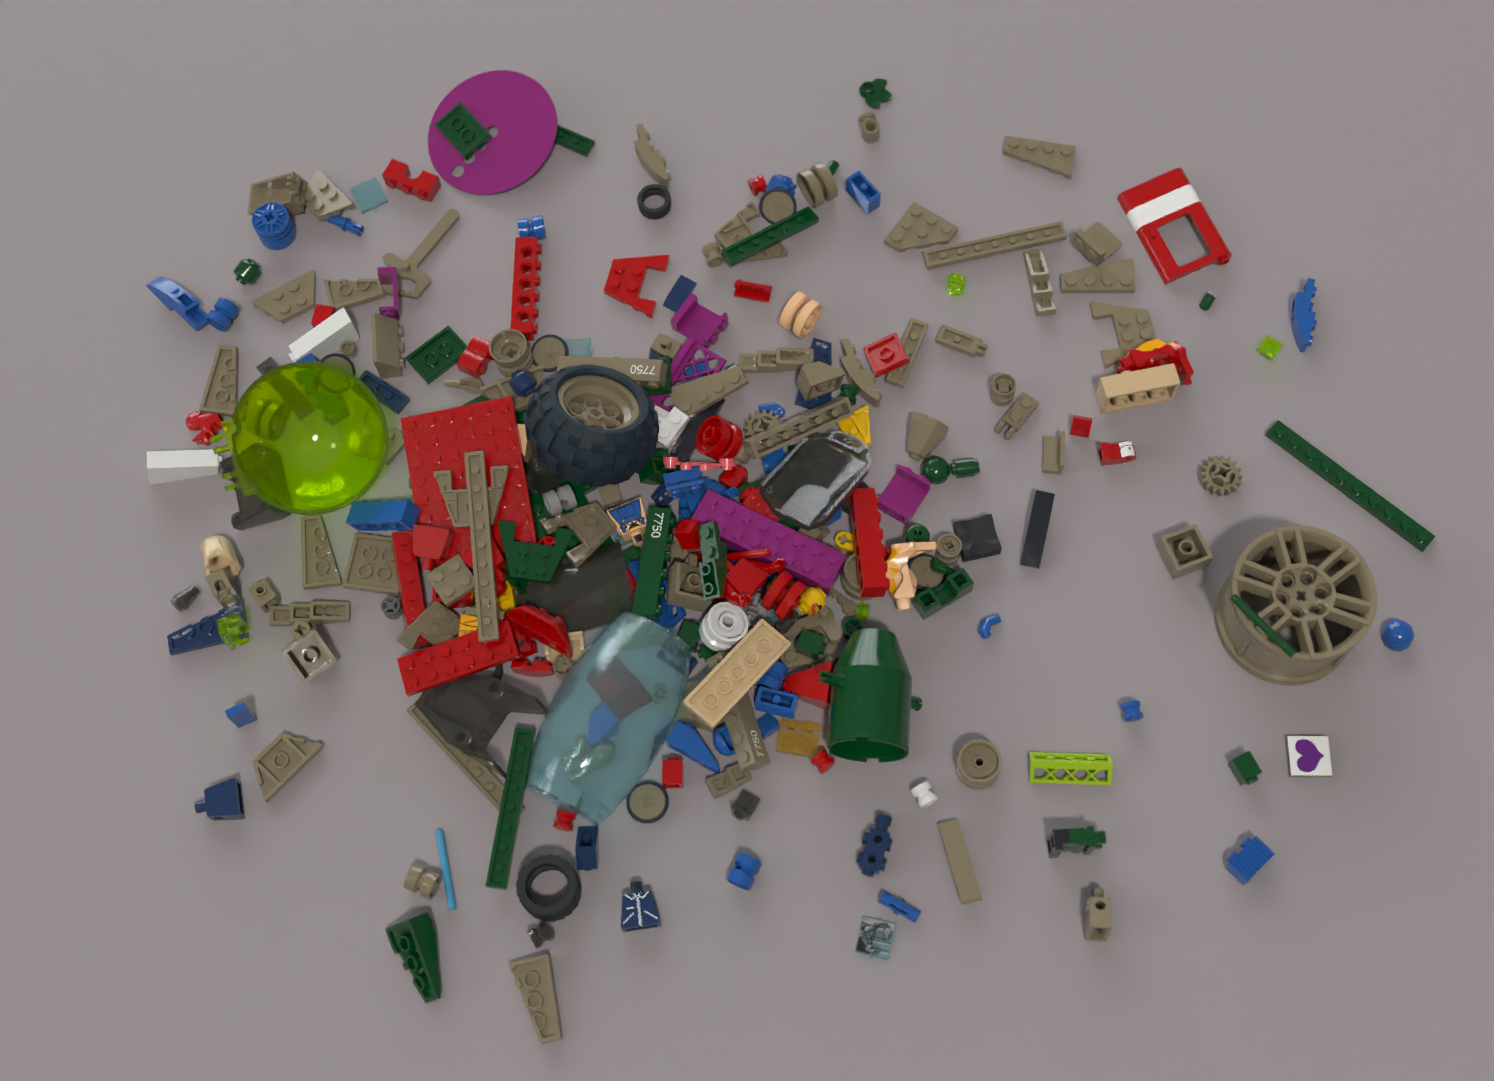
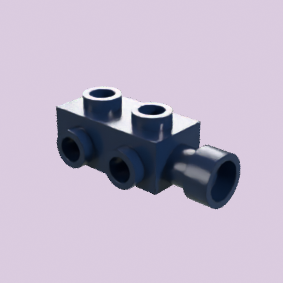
[856,814,893,877]

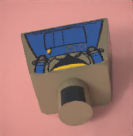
[649,334,683,361]

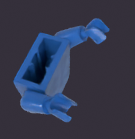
[678,477,740,521]

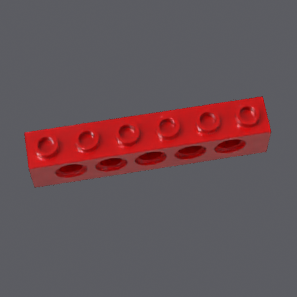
[510,237,542,341]

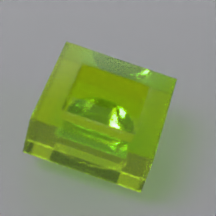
[1256,335,1283,361]

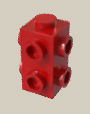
[740,486,784,521]

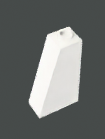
[289,308,360,363]
[147,449,222,485]

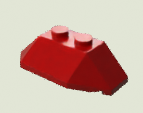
[503,605,573,659]

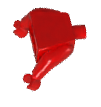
[724,558,787,610]

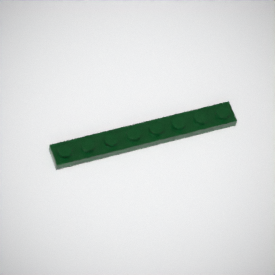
[485,728,536,890]

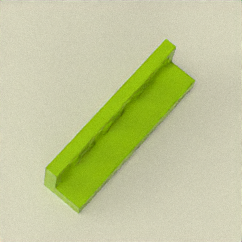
[1029,752,1113,785]

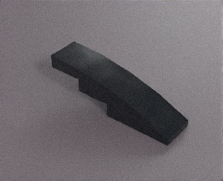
[669,399,726,462]
[1020,490,1055,569]

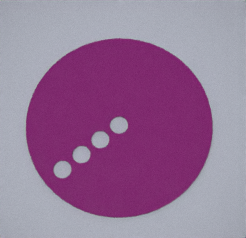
[428,70,557,195]

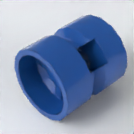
[517,215,546,240]
[206,298,240,332]
[755,661,788,691]
[726,852,762,891]

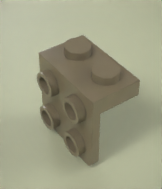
[1072,222,1122,266]

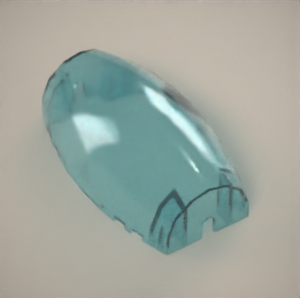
[525,612,692,826]

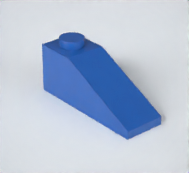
[666,721,720,774]

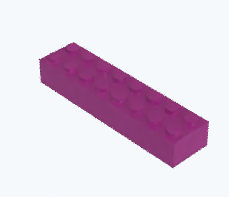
[691,490,847,596]

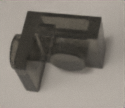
[730,789,761,821]

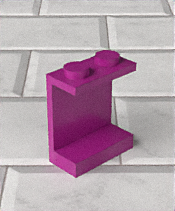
[377,267,400,319]
[671,293,729,349]
[877,464,931,526]

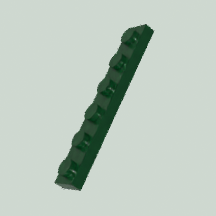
[721,206,819,267]

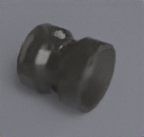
[527,920,555,949]

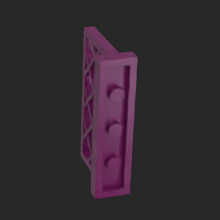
[650,337,727,413]

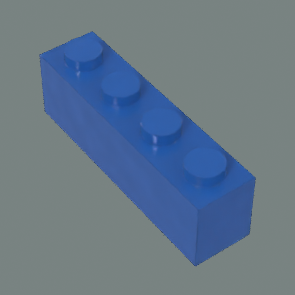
[345,499,420,531]

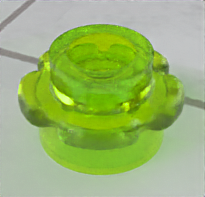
[855,602,870,621]

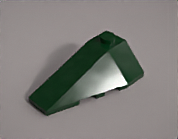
[385,912,441,1003]

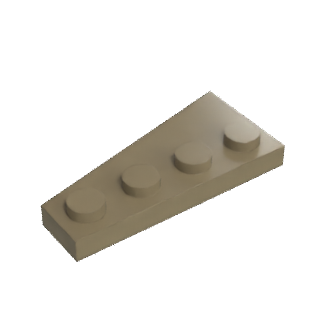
[1060,258,1135,293]

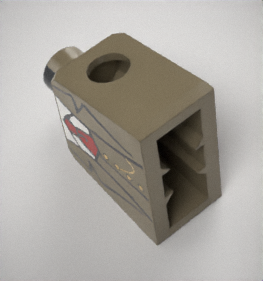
[1085,888,1112,942]

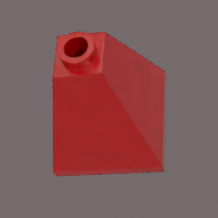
[783,662,835,711]

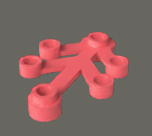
[663,456,736,471]

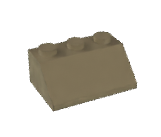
[371,313,406,379]

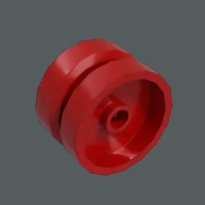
[696,415,743,462]
[760,570,807,621]

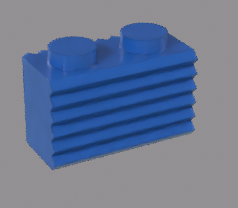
[846,171,881,214]
[755,686,798,719]
[1225,836,1275,885]

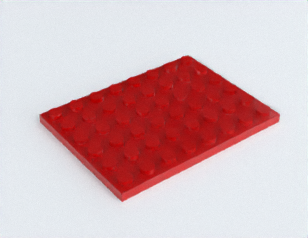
[400,396,538,567]

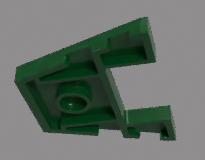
[498,520,574,584]

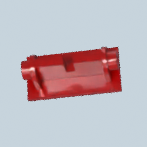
[733,279,773,303]

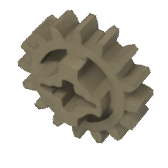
[743,409,783,439]
[1199,455,1243,497]

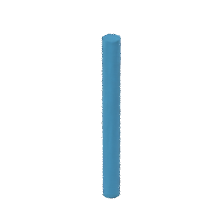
[435,829,457,911]

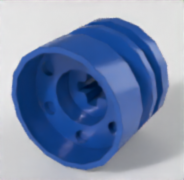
[251,203,297,250]

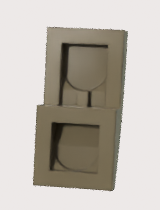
[705,763,752,799]

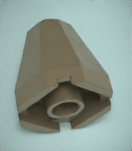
[907,412,949,461]

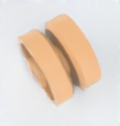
[779,291,823,339]

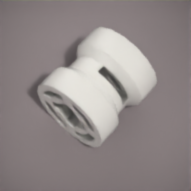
[911,781,938,809]

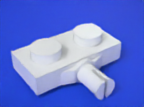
[657,406,690,448]

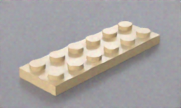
[682,619,792,730]

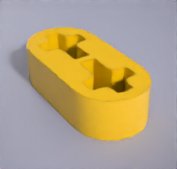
[835,531,855,554]

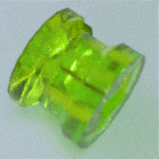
[947,273,966,296]

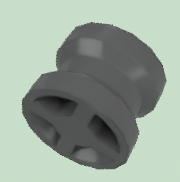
[381,596,402,620]

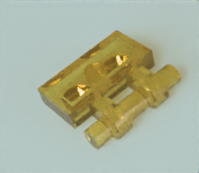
[776,718,821,758]

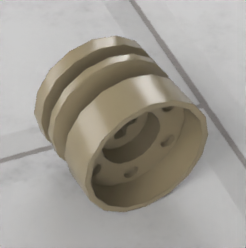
[489,329,533,377]

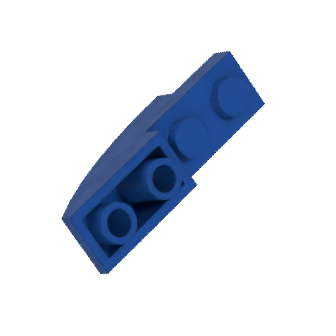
[146,276,209,332]
[1291,278,1317,353]

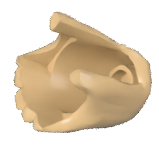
[200,535,241,582]

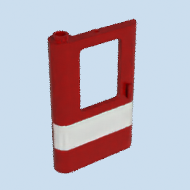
[1117,168,1232,285]

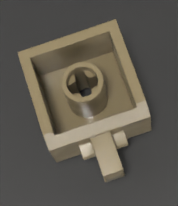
[667,554,712,612]

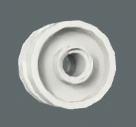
[699,602,749,652]

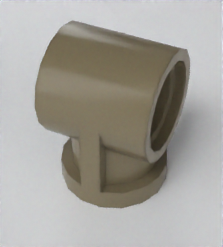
[858,112,880,144]

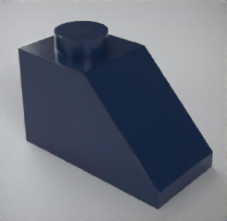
[575,826,599,871]

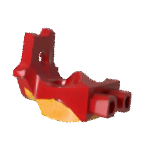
[1116,339,1194,385]

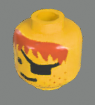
[797,587,826,616]

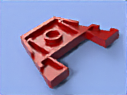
[604,254,670,319]

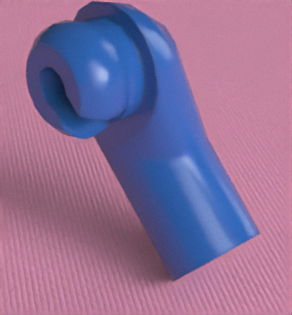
[758,402,785,418]
[978,613,1001,639]

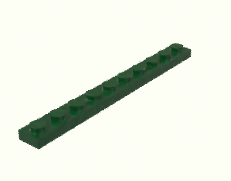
[1265,420,1436,552]

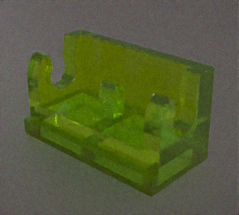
[216,613,250,650]

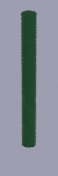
[1230,594,1296,657]

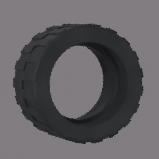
[516,854,582,922]

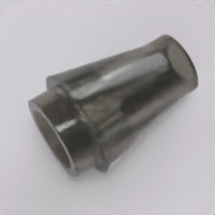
[170,585,201,612]

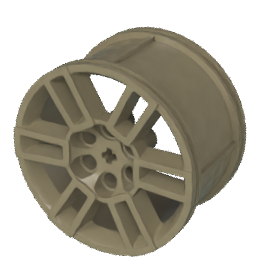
[1214,525,1377,686]

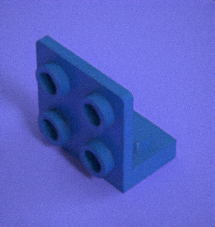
[663,466,705,499]

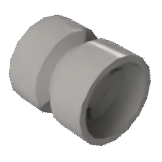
[542,484,577,516]

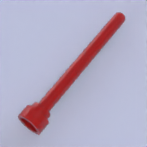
[692,549,771,567]

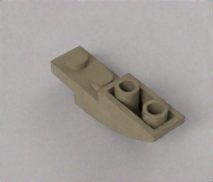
[634,123,671,189]
[840,338,882,408]

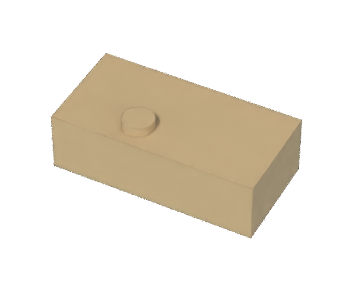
[1095,363,1180,414]

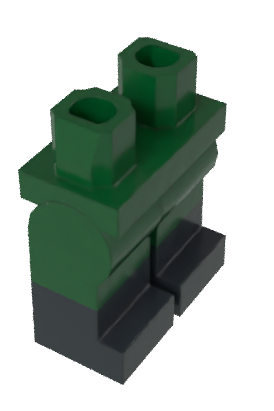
[1047,826,1106,859]

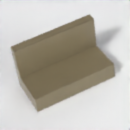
[1042,431,1065,475]

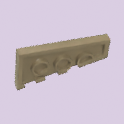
[1003,136,1076,179]
[199,345,238,418]
[670,366,749,418]
[301,515,342,590]
[508,954,563,1044]

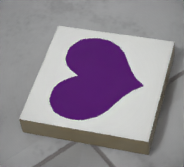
[1286,736,1332,777]

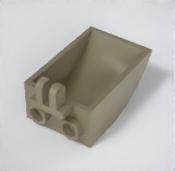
[248,172,307,216]

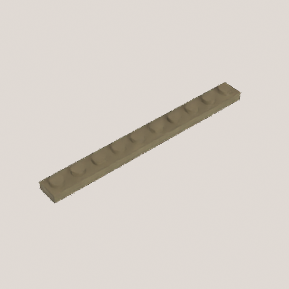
[464,450,500,643]

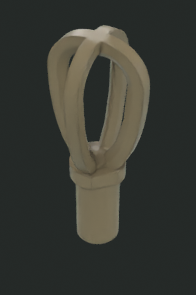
[445,378,484,394]

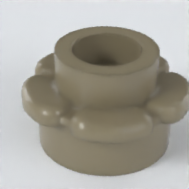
[340,341,358,358]

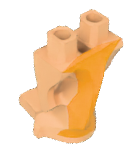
[886,542,937,611]

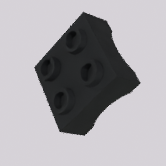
[953,514,1002,562]

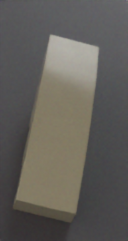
[1024,249,1056,317]
[739,347,814,373]
[269,601,349,626]
[938,819,982,905]

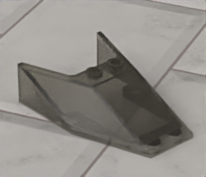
[415,675,549,779]

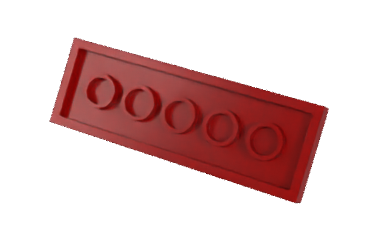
[397,620,520,697]

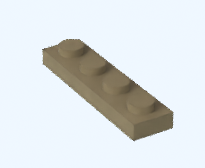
[886,318,929,388]

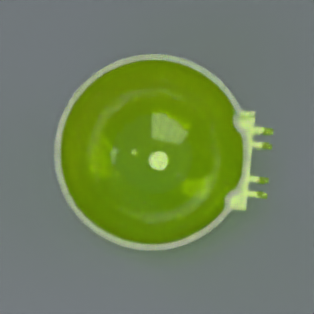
[209,361,389,515]

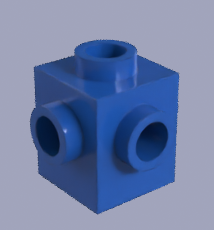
[765,174,797,196]

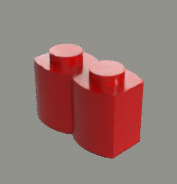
[457,335,493,378]

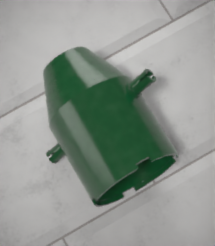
[818,628,923,763]

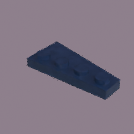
[795,338,832,410]
[167,600,248,656]

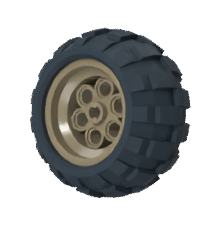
[525,365,659,487]

